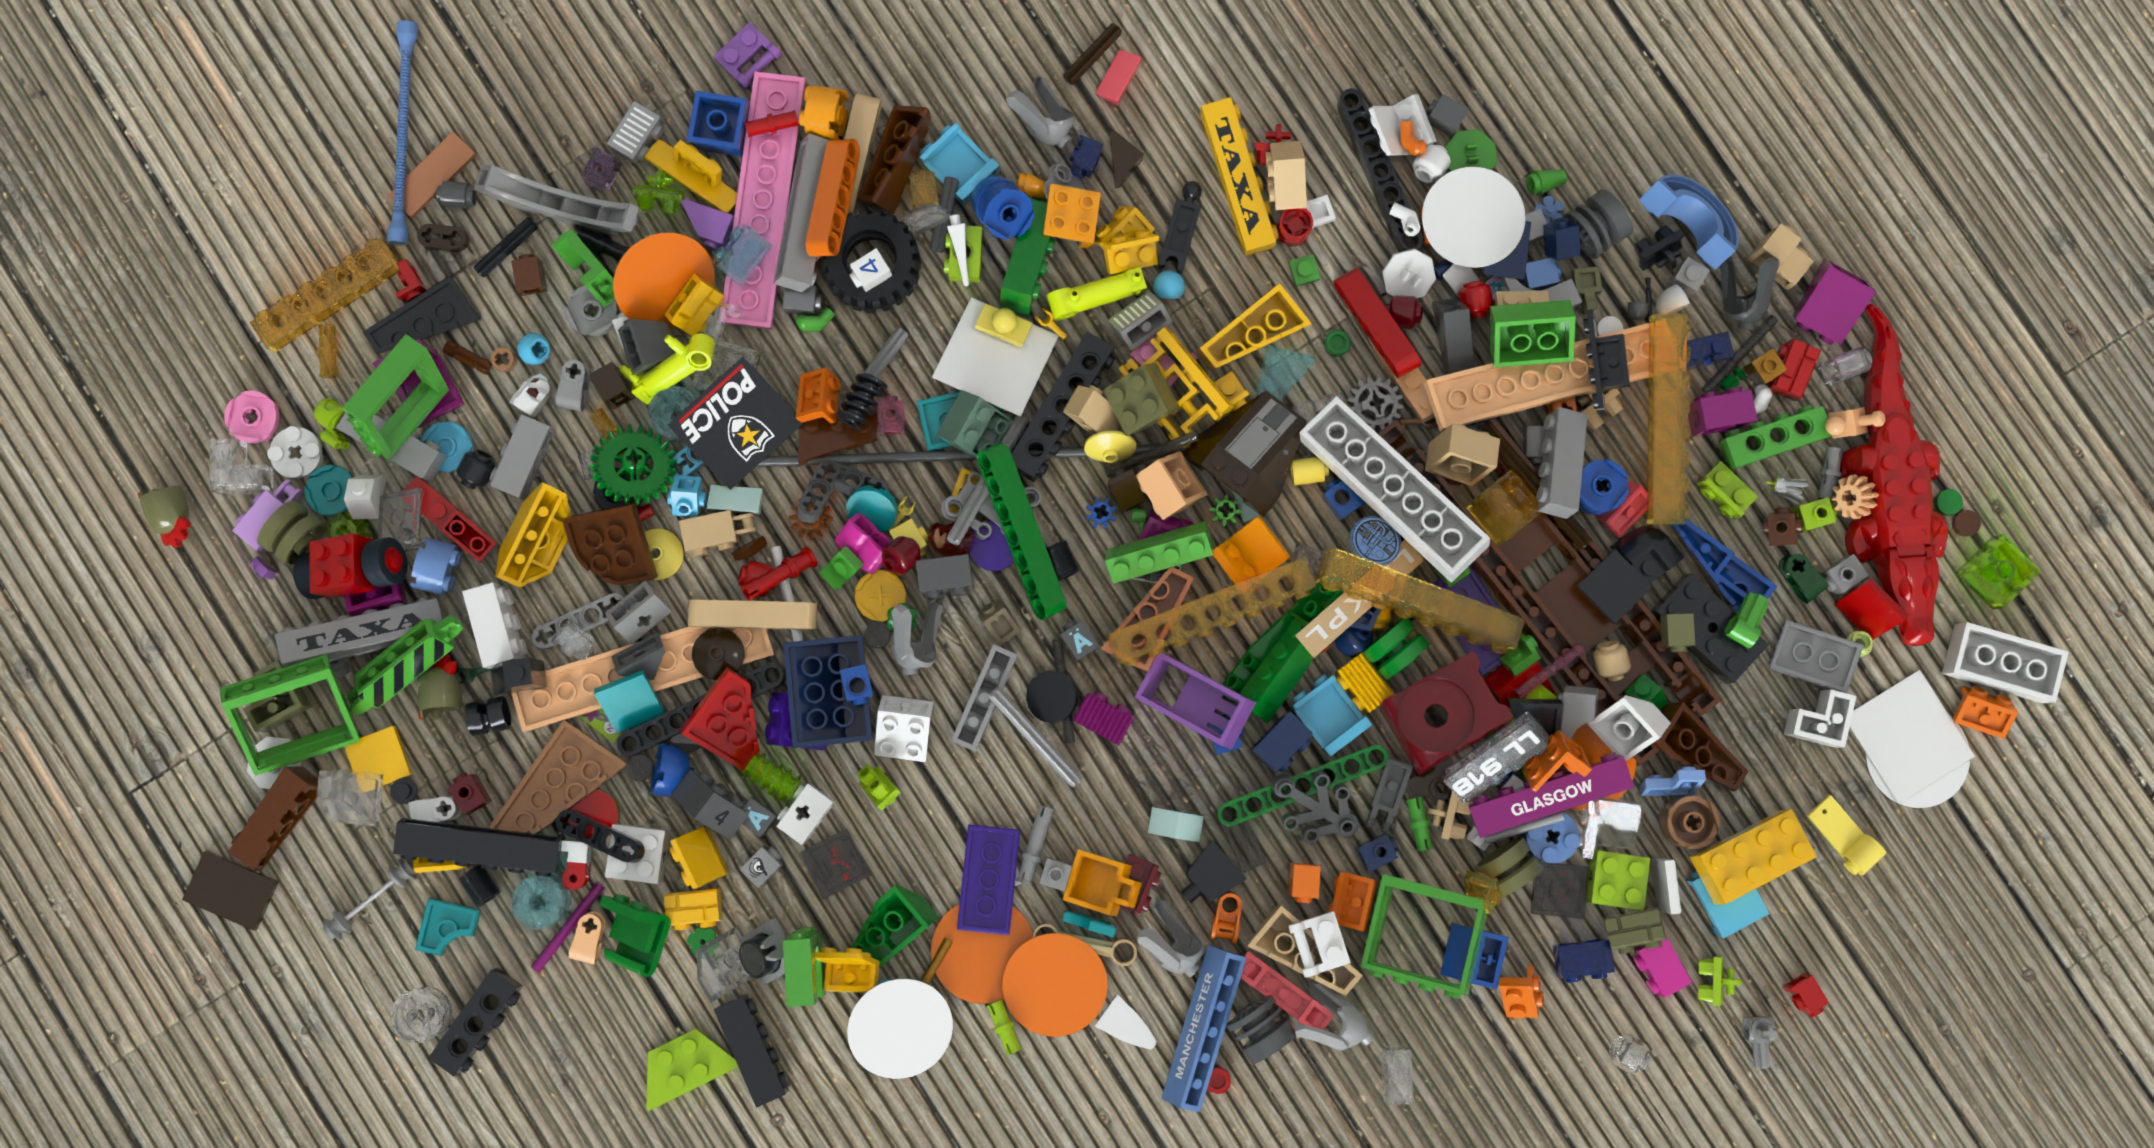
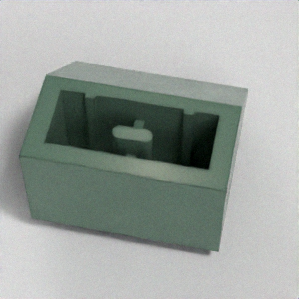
[936,390,1013,460]

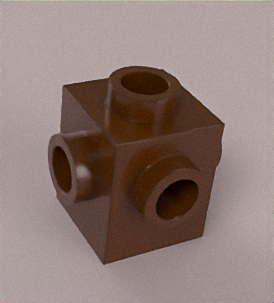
[1763,507,1803,546]

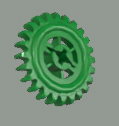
[590,424,677,505]

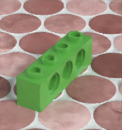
[1718,404,1833,470]

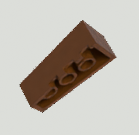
[228,766,327,871]

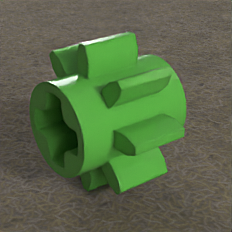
[1209,494,1242,528]

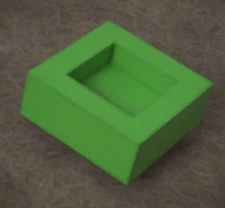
[1288,254,1321,287]

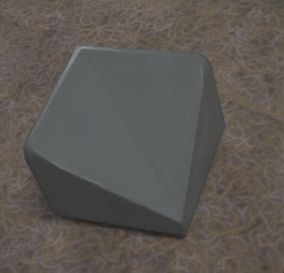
[671,733,702,755]

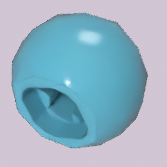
[1152,270,1185,299]
[517,333,551,366]

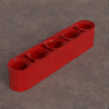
[1333,268,1422,378]

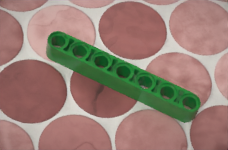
[977,442,1066,620]
[1217,745,1389,827]

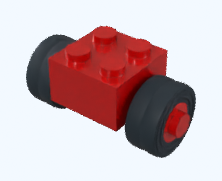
[293,533,408,599]

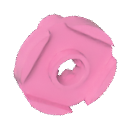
[224,391,280,443]

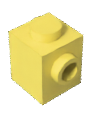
[889,518,930,557]

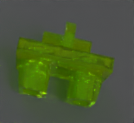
[633,169,685,214]

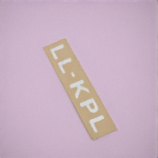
[1295,539,1424,658]

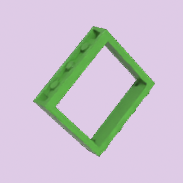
[342,334,449,461]
[219,654,360,776]
[1361,874,1490,999]

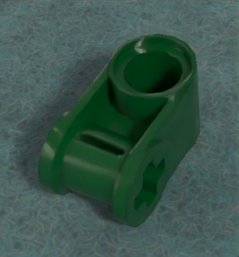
[1778,554,1829,604]

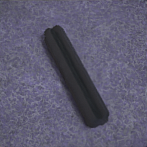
[474,217,538,277]

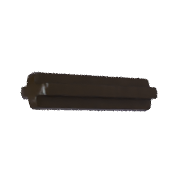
[1063,23,1122,85]

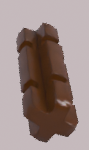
[442,341,492,374]

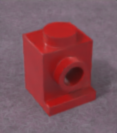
[1782,973,1829,1017]

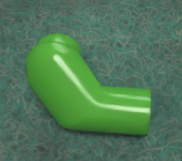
[796,307,835,332]

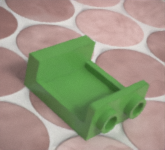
[551,228,615,308]

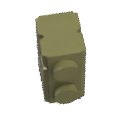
[1605,908,1667,954]

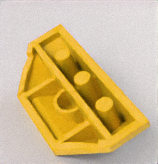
[495,482,572,588]

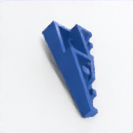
[1665,507,1777,613]

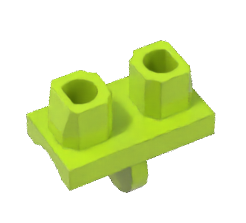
[857,764,901,811]
[1698,956,1743,1006]

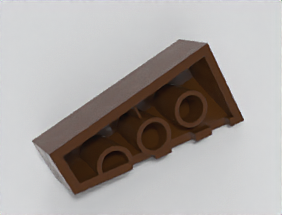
[857,105,931,214]

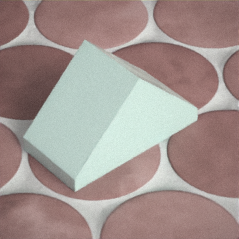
[1148,807,1204,842]

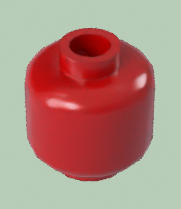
[1458,280,1494,319]
[738,561,776,597]

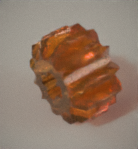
[789,498,834,541]

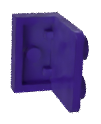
[765,692,827,750]

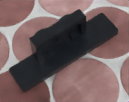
[1583,309,1631,416]

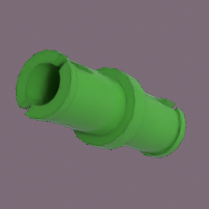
[1406,797,1434,852]

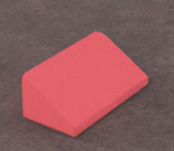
[1095,50,1142,106]
[1596,481,1654,539]

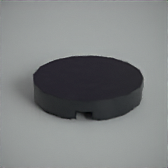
[1026,671,1078,723]

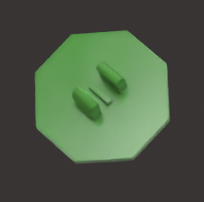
[1445,130,1497,172]

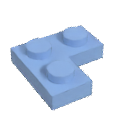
[1639,767,1706,796]

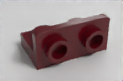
[1120,854,1161,915]

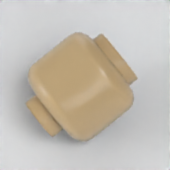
[1593,640,1631,681]

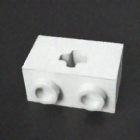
[776,783,836,845]

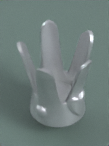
[1766,475,1809,506]

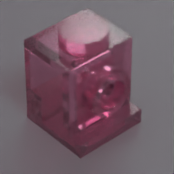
[877,396,906,436]

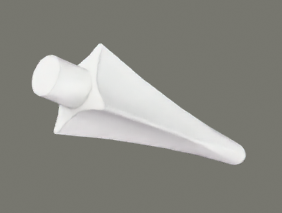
[947,214,969,286]

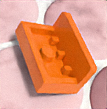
[1328,871,1378,932]
[1499,965,1544,1019]

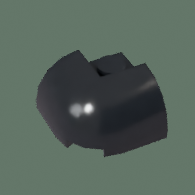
[1610,526,1684,584]

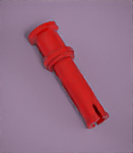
[741,546,817,601]

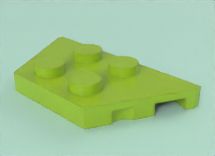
[646,1028,738,1111]

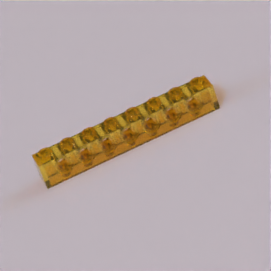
[1106,557,1316,667]

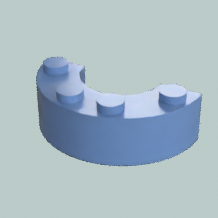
[1639,174,1739,270]

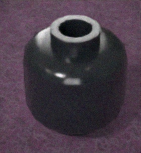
[456,449,496,489]

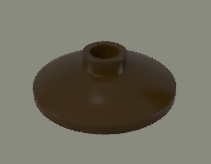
[692,628,745,680]

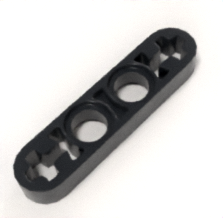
[556,809,645,863]

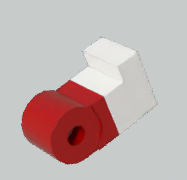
[561,839,592,890]

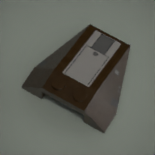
[1183,390,1307,518]

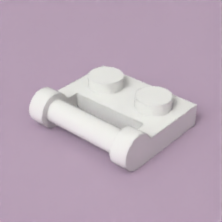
[1288,911,1351,978]

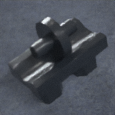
[1635,225,1684,271]

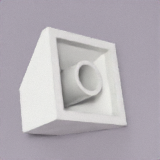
[1587,695,1671,761]

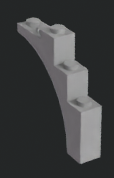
[473,165,639,236]

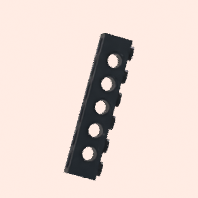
[1012,331,1116,482]

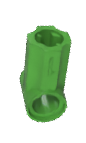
[1724,592,1769,648]

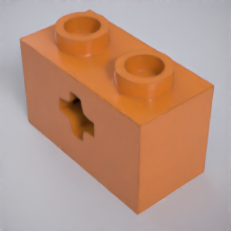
[1287,862,1321,903]

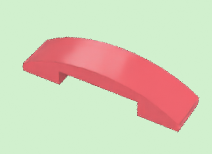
[1241,951,1335,1030]

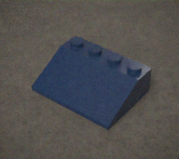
[783,635,873,748]

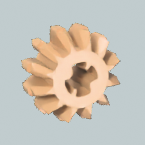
[1830,474,1879,519]

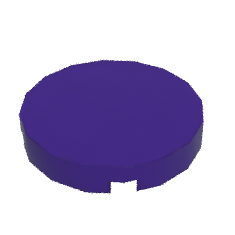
[968,520,1014,571]

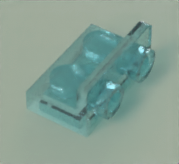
[713,225,773,286]

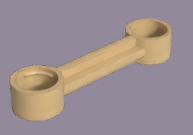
[1033,923,1137,966]

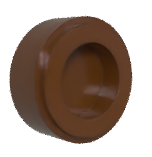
[1951,510,1981,537]

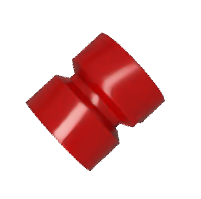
[1277,208,1313,247]

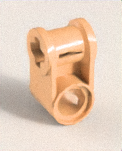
[569,911,606,965]

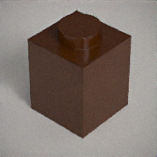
[511,254,548,296]

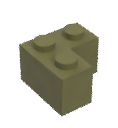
[243,660,312,733]

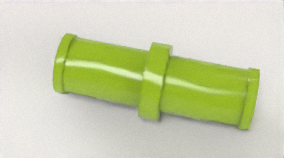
[987,1000,1022,1056]

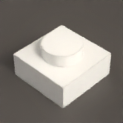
[1306,195,1336,228]

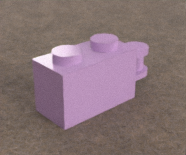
[232,479,303,552]

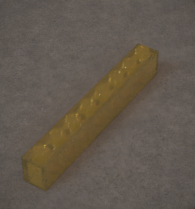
[1647,314,1691,525]
[1316,547,1525,654]

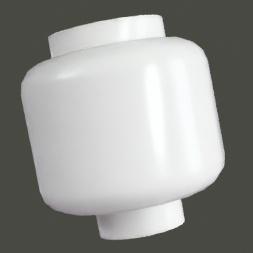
[1413,144,1451,183]

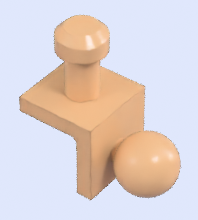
[1825,407,1885,438]

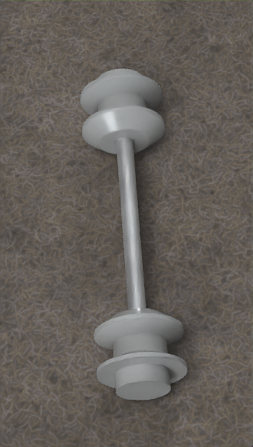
[323,859,417,940]

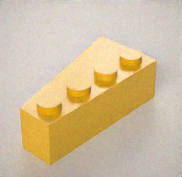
[1196,283,1312,371]

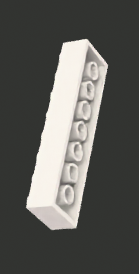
[1299,396,1490,583]

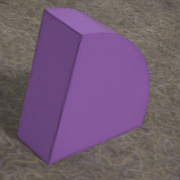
[250,556,278,580]

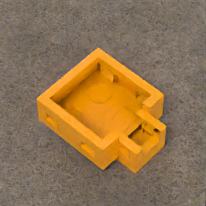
[1063,849,1142,917]

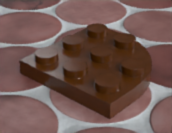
[562,502,658,585]

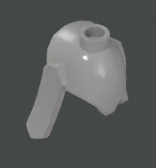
[1006,77,1075,150]
[891,599,943,675]
[1138,900,1203,977]
[1294,980,1374,1051]

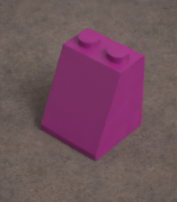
[1793,258,1876,345]

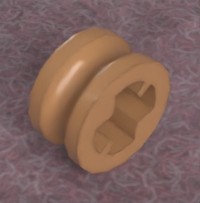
[491,347,517,372]

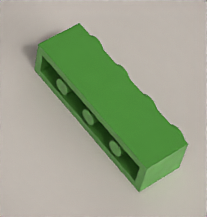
[1105,521,1214,584]

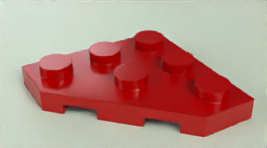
[680,667,760,772]

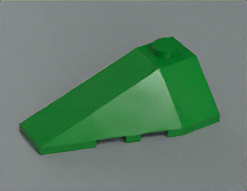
[850,884,939,968]

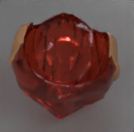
[928,522,974,557]

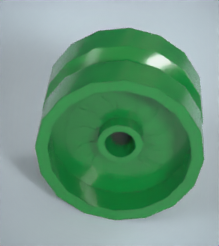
[1362,616,1430,681]

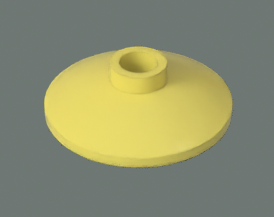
[1084,431,1136,463]
[644,529,684,580]

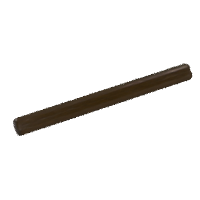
[1481,423,1592,549]

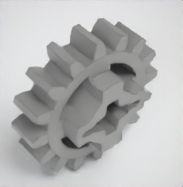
[1347,376,1404,431]

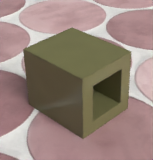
[1660,613,1695,652]

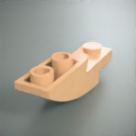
[1368,337,1435,423]

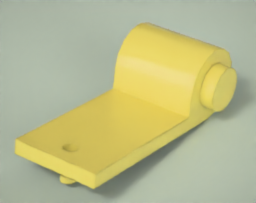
[1806,795,1886,875]

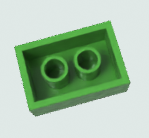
[1490,300,1576,368]

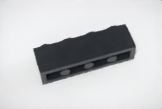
[714,994,790,1108]

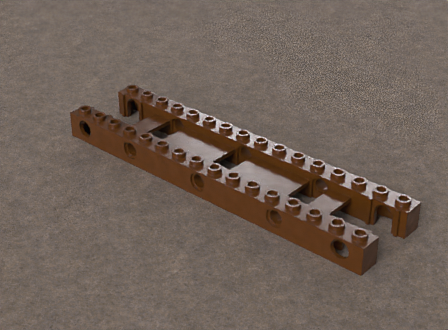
[1378,418,1722,766]

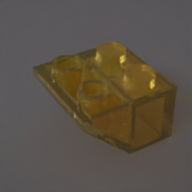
[1465,468,1541,547]

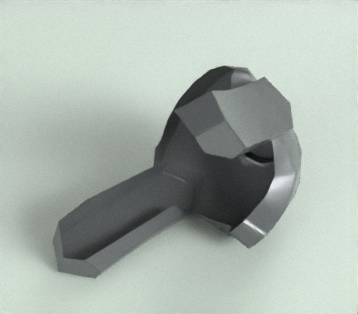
[1719,256,1779,331]

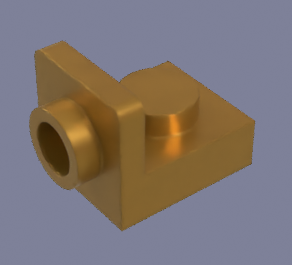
[1743,349,1787,384]

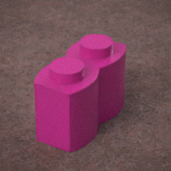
[834,513,892,574]

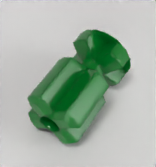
[1719,367,1747,392]

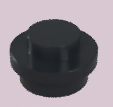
[390,778,418,804]

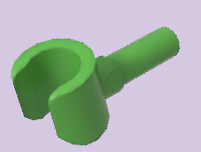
[1131,508,1146,534]

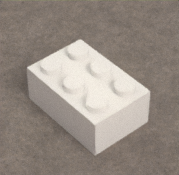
[462,582,528,669]

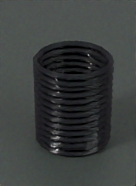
[1046,540,1080,581]
[458,864,501,907]

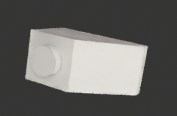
[344,475,386,519]

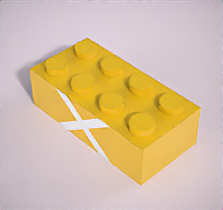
[1690,809,1817,905]

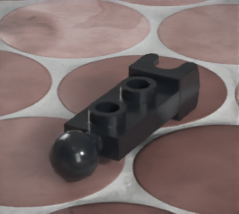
[1158,181,1202,275]

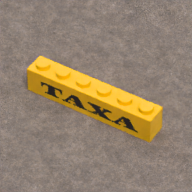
[1200,97,1279,256]

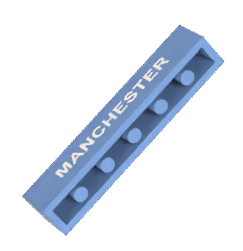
[1161,945,1247,1112]

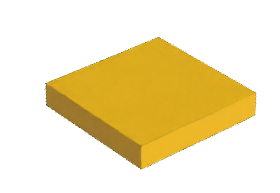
[345,726,413,793]

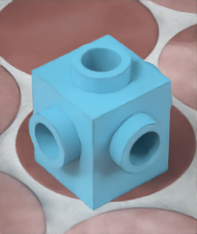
[667,475,707,517]

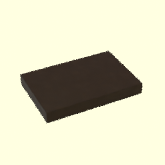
[182,851,279,931]

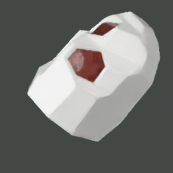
[510,374,551,418]

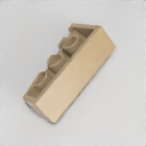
[1247,904,1363,996]

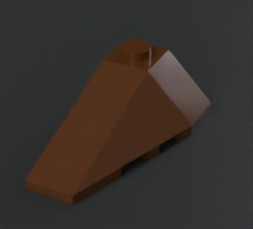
[1655,702,1748,791]

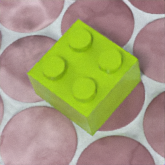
[1584,849,1651,911]

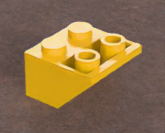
[670,826,730,889]

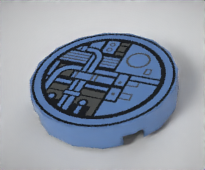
[1348,516,1401,568]

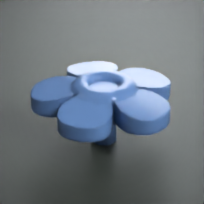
[1534,196,1564,224]

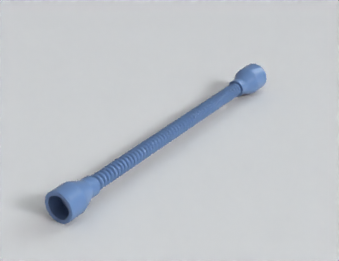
[387,20,418,246]

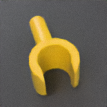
[1035,308,1067,340]

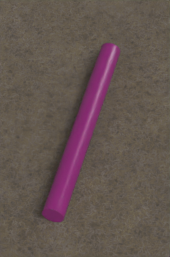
[531,882,605,972]

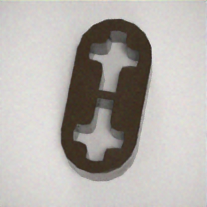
[417,224,469,252]

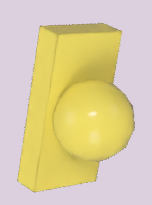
[975,303,1033,348]

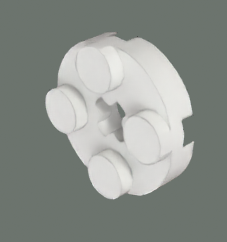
[267,426,324,479]

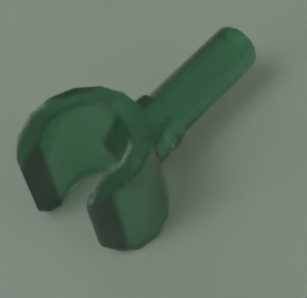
[456,666,490,684]

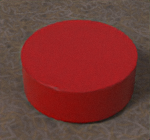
[1207,1066,1231,1094]

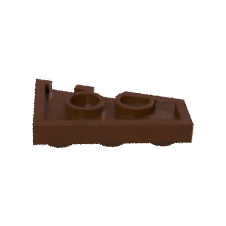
[798,413,878,466]

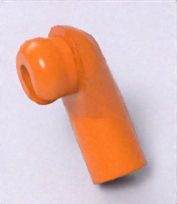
[1400,121,1427,156]

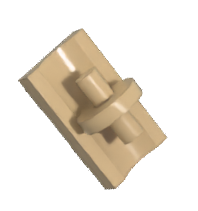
[1577,389,1624,432]
[1427,792,1473,840]

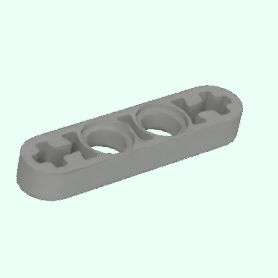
[531,593,625,650]

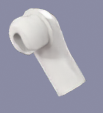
[1389,202,1420,236]
[1754,384,1772,414]

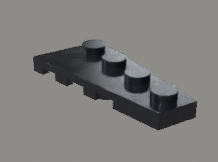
[363,276,481,354]

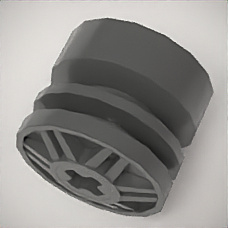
[1564,189,1633,259]
[1226,994,1296,1065]

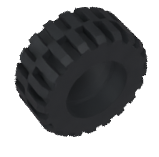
[820,209,921,313]

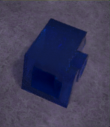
[1070,134,1104,179]

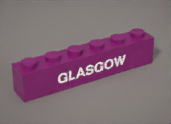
[1468,752,1634,838]

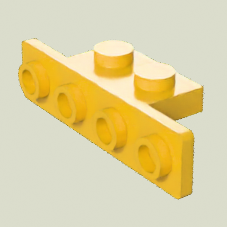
[645,139,737,214]

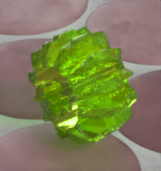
[324,511,371,538]

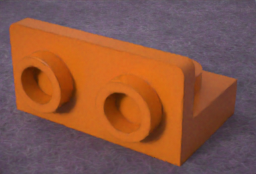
[796,367,841,424]
[1952,686,2018,739]

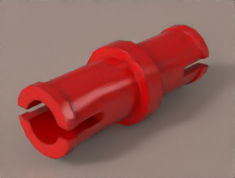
[745,110,799,138]

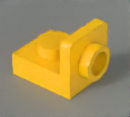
[1214,371,1250,411]

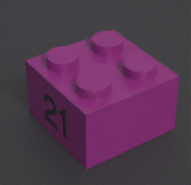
[1686,387,1758,437]

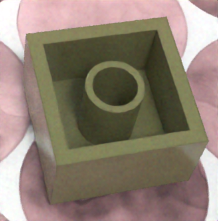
[1103,363,1181,436]

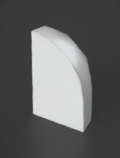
[1653,284,1690,320]

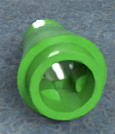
[1526,169,1567,196]

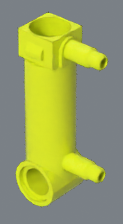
[1046,267,1147,321]
[619,334,715,405]

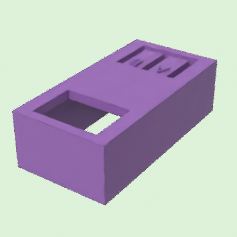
[1134,651,1256,749]

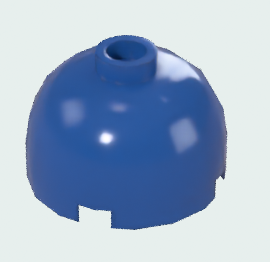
[650,743,694,797]

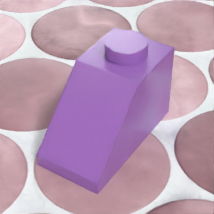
[682,199,734,250]

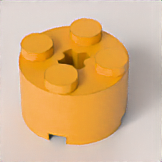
[799,85,849,140]

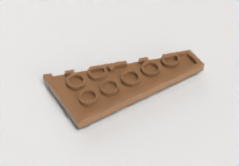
[488,720,629,834]

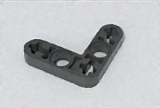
[797,460,889,523]

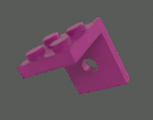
[372,338,465,428]

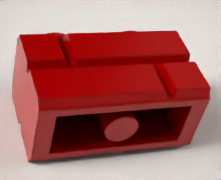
[1768,339,1821,401]

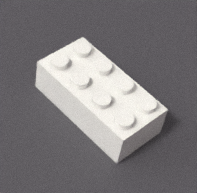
[1942,622,2069,703]

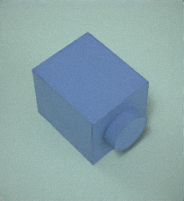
[1521,258,1562,290]

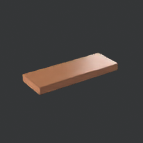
[388,131,477,219]

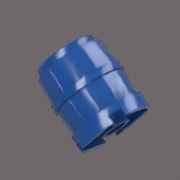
[971,176,1034,240]
[1578,460,1629,515]

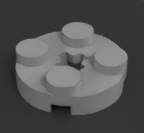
[566,285,619,337]

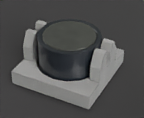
[736,918,786,985]

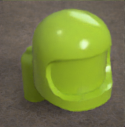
[314,398,350,451]

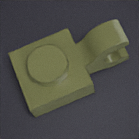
[1571,266,1602,314]

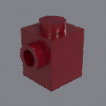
[447,772,492,815]

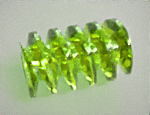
[741,753,802,805]

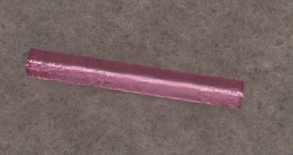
[1514,643,1585,699]

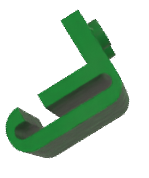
[599,893,671,977]

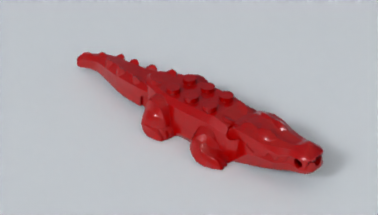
[1839,304,1948,646]

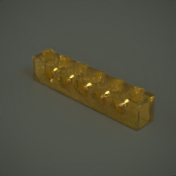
[249,237,400,353]

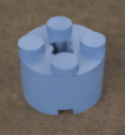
[411,537,463,595]
[1521,813,1580,863]

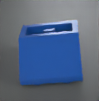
[1440,923,1509,990]

